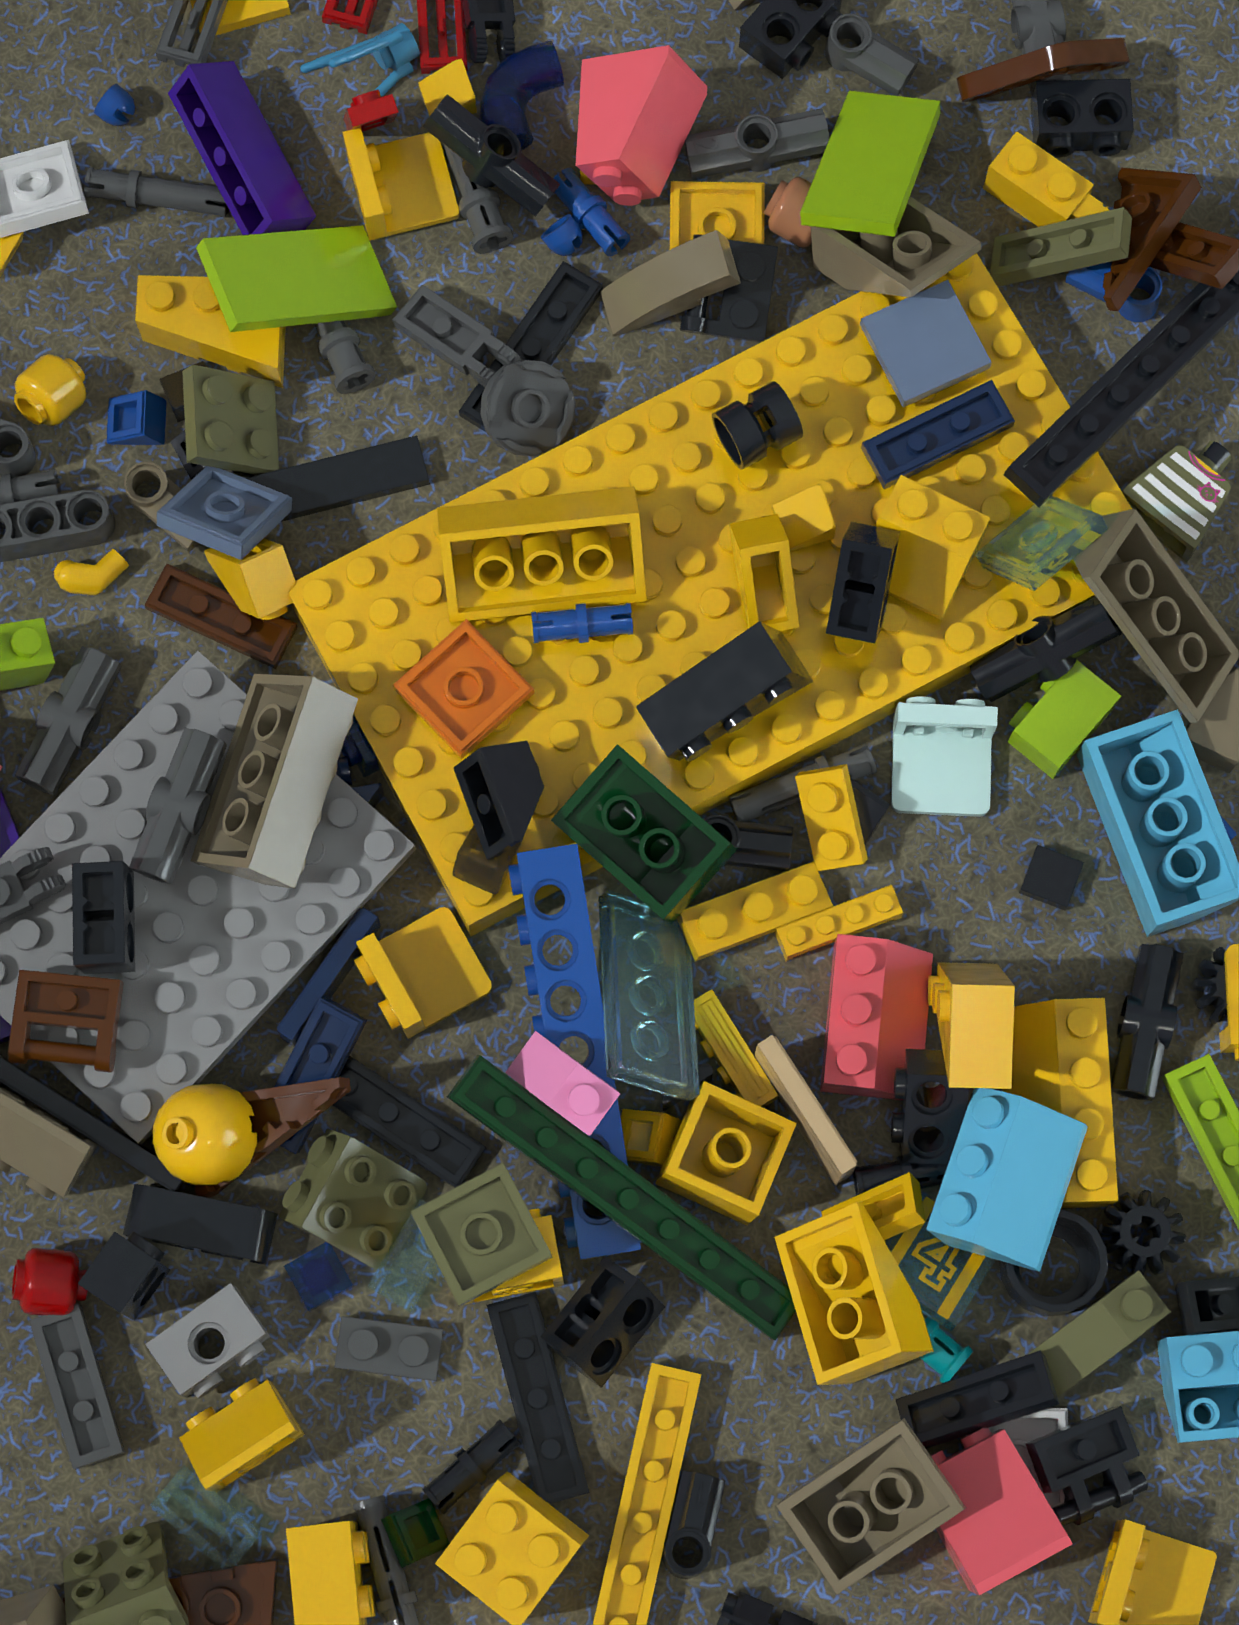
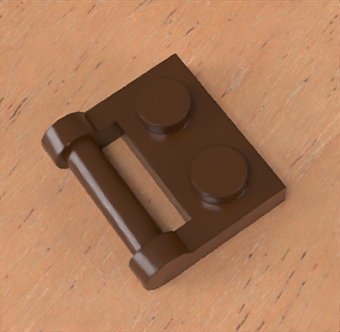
[8,970,124,1073]

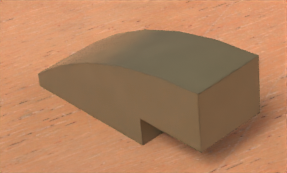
[600,230,741,336]

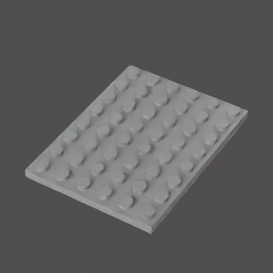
[0,650,417,1145]

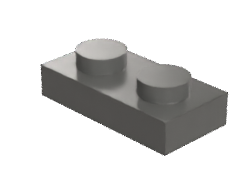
[334,1316,444,1381]

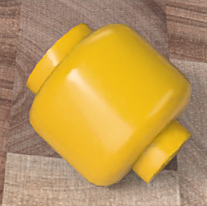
[14,354,86,426]

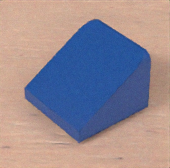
[107,390,167,445]

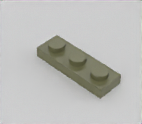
[990,207,1132,287]

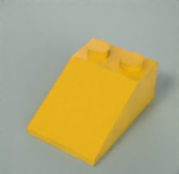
[774,1202,934,1385]

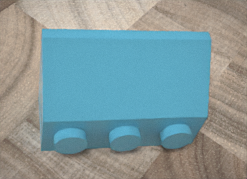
[926,1088,1088,1272]

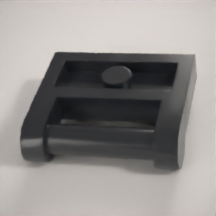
[680,235,778,343]

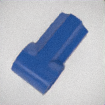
[1065,261,1163,322]

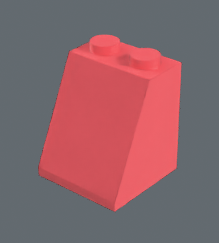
[575,45,707,206]
[930,1428,1073,1595]

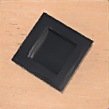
[1019,845,1084,911]

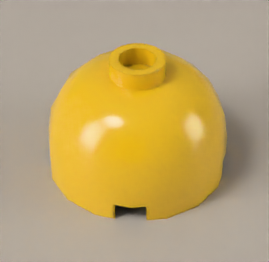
[153,1084,257,1185]

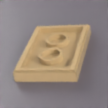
[754,1035,858,1186]

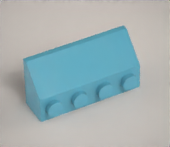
[1077,709,1239,937]

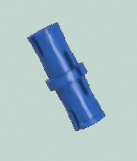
[553,168,630,256]
[531,603,633,643]

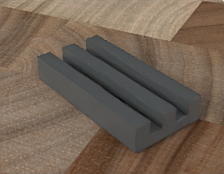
[155,0,228,67]

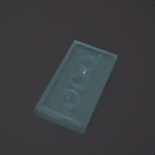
[598,890,700,1101]

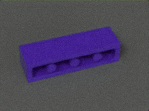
[168,61,316,235]

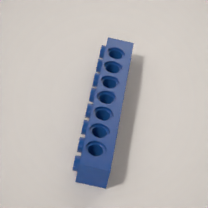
[508,844,641,1260]

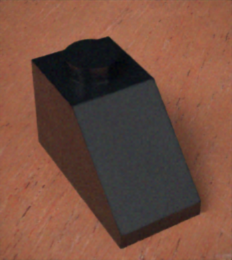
[453,741,544,860]

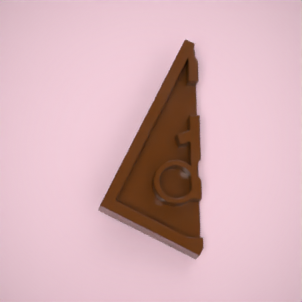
[1103,168,1202,311]
[195,1077,351,1198]

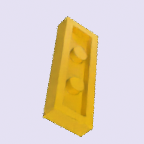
[677,861,833,962]

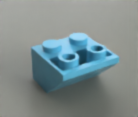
[1157,1331,1239,1443]

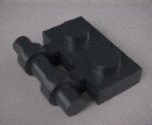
[1025,1406,1148,1526]

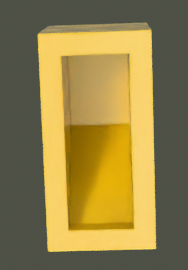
[729,514,800,631]
[204,538,296,620]

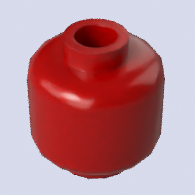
[12,1248,88,1316]

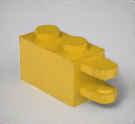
[983,131,1109,227]

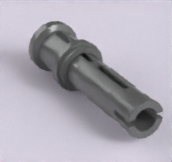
[443,144,514,254]
[314,320,376,394]

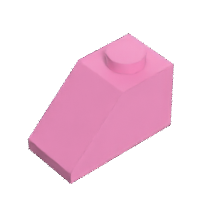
[505,1031,620,1136]

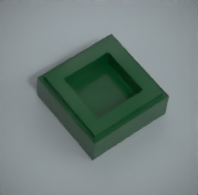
[381,1498,450,1568]

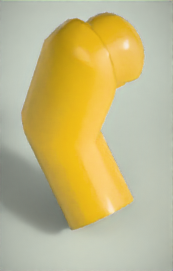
[54,548,129,596]

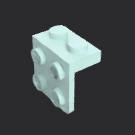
[891,696,998,817]

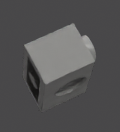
[145,1283,271,1399]

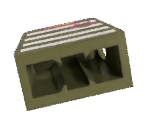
[1122,441,1232,562]

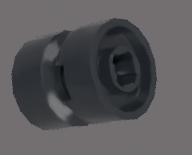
[712,381,803,469]

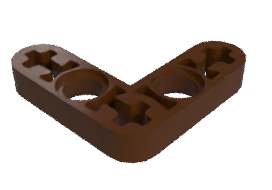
[957,38,1130,102]

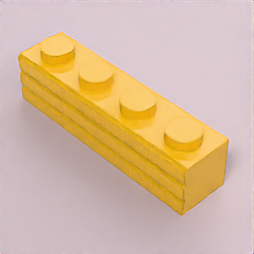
[775,885,903,961]
[683,989,779,1108]

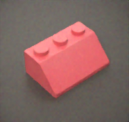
[820,934,933,1100]

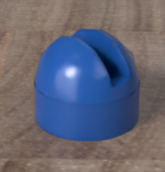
[94,84,136,126]
[541,214,583,256]

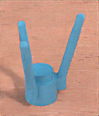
[300,23,420,97]

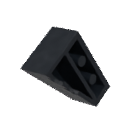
[636,621,813,762]

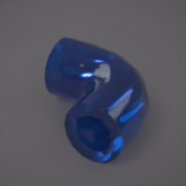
[479,40,564,151]

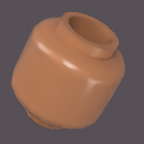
[764,177,812,248]

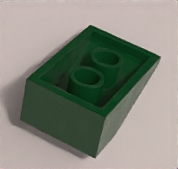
[551,744,737,924]

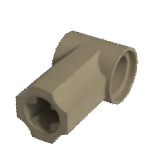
[124,461,200,552]

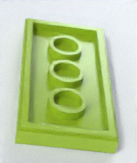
[800,91,941,237]
[196,225,397,332]

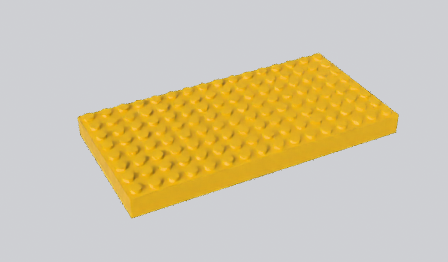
[288,253,1132,936]

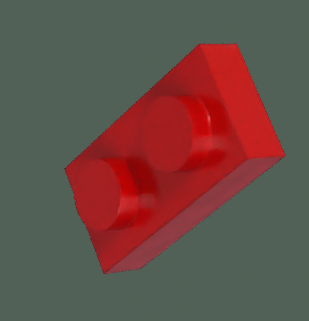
[343,90,398,132]

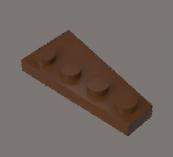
[63,1558,278,1625]

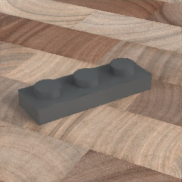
[29,1304,126,1470]

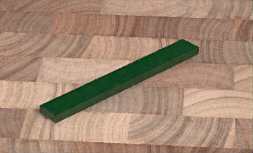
[447,1055,796,1341]

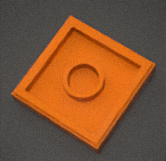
[393,619,535,759]

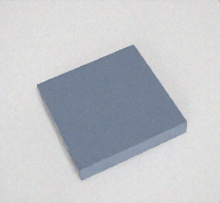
[860,280,992,407]
[156,466,292,560]

